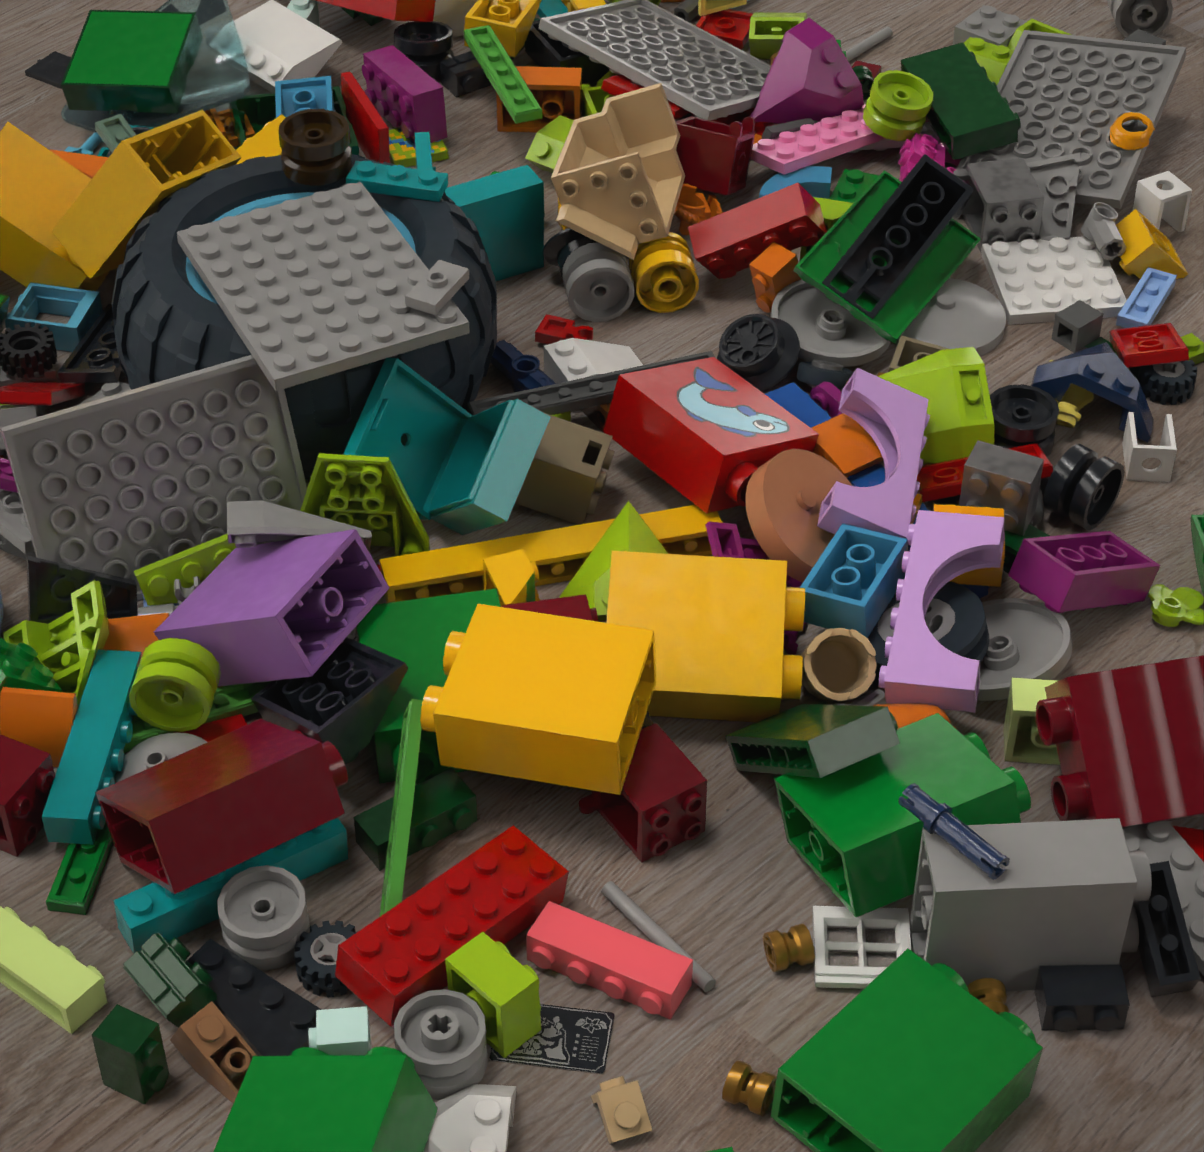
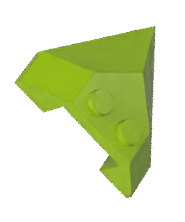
[560,500,668,621]
[3,580,109,707]

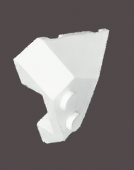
[423,1084,516,1152]

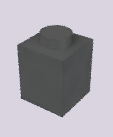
[1052,300,1104,353]

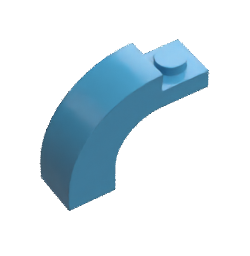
[759,166,832,199]

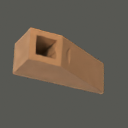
[170,1001,257,1103]

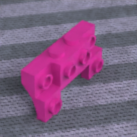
[898,133,965,182]

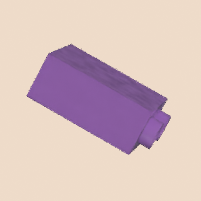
[154,529,390,686]

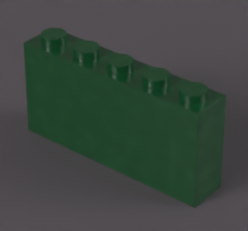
[901,42,1021,160]
[725,704,900,778]

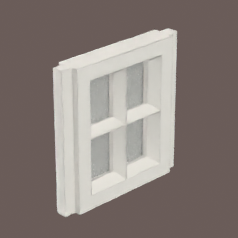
[812,906,911,989]

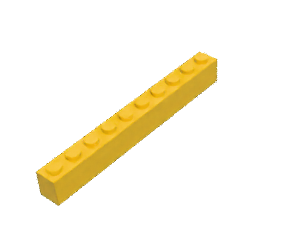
[379,505,722,603]

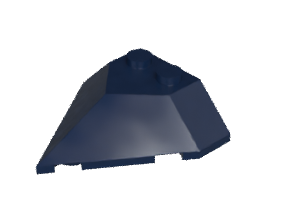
[1031,342,1154,443]

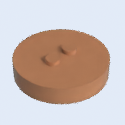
[745,449,852,582]

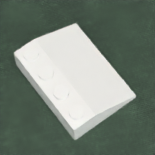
[209,0,342,94]

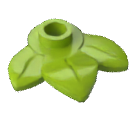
[1148,584,1204,627]

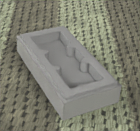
[405,260,469,315]

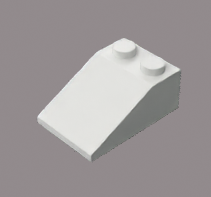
[544,338,643,384]

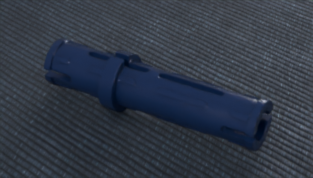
[898,783,1010,880]

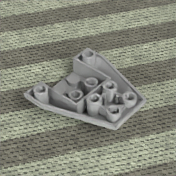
[227,500,372,553]

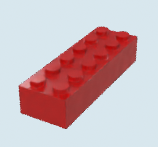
[335,825,569,1027]

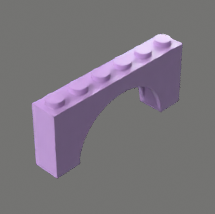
[817,368,930,539]
[879,510,1005,713]

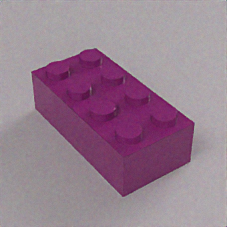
[362,45,448,144]
[1008,531,1161,613]

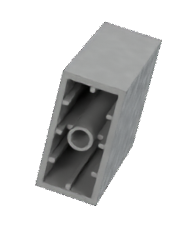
[910,818,1152,991]

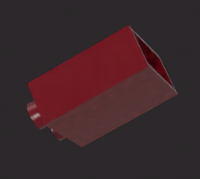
[95,719,348,894]

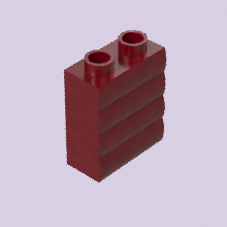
[1036,655,1204,829]

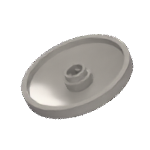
[894,278,1006,356]
[770,279,891,367]
[978,598,1073,701]

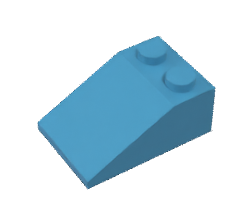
[275,76,335,118]

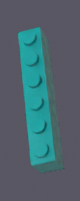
[42,649,142,845]
[113,817,348,954]

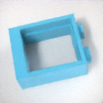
[5,282,103,352]

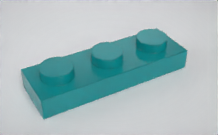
[346,161,449,202]

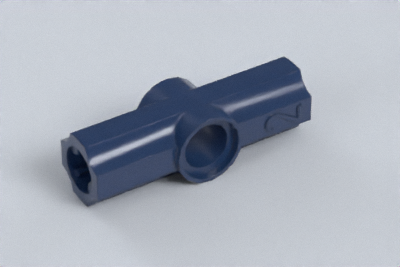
[490,339,556,393]

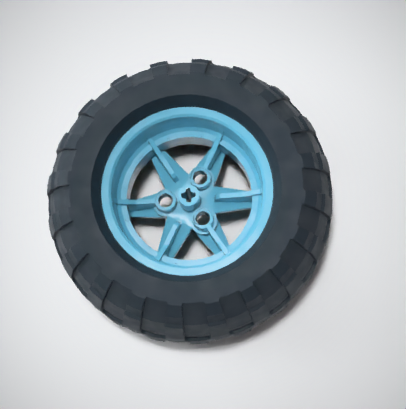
[112,154,497,479]

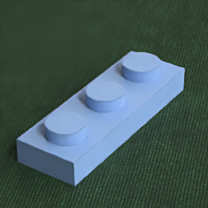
[1116,267,1177,328]

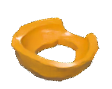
[1110,112,1155,150]

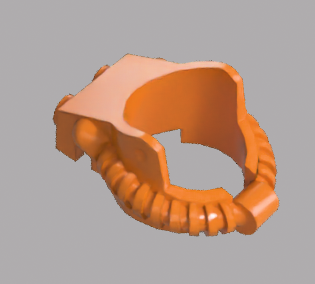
[674,184,724,235]

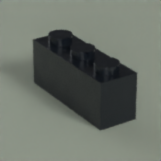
[1133,861,1201,997]

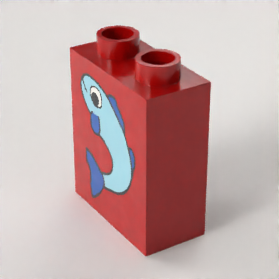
[603,357,819,514]

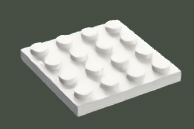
[981,235,1127,325]

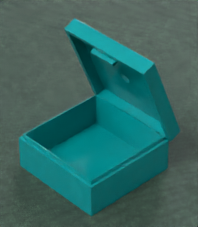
[415,132,544,281]
[343,358,551,535]

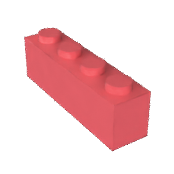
[526,901,693,1020]

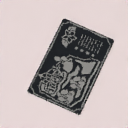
[489,1004,614,1074]

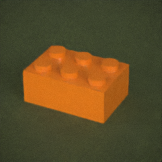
[496,66,582,133]

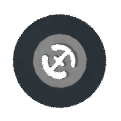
[868,581,989,686]

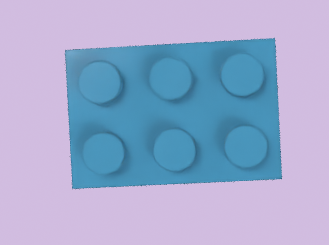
[800,523,908,638]

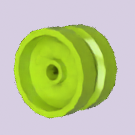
[863,70,934,141]
[129,638,221,732]

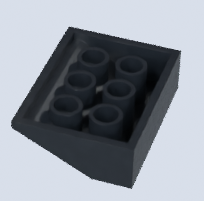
[250,637,408,765]

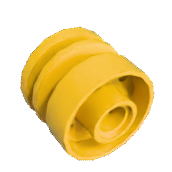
[629,232,699,313]

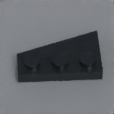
[26,555,138,624]

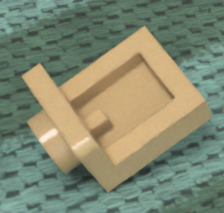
[591,1076,652,1144]

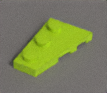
[134,534,238,606]

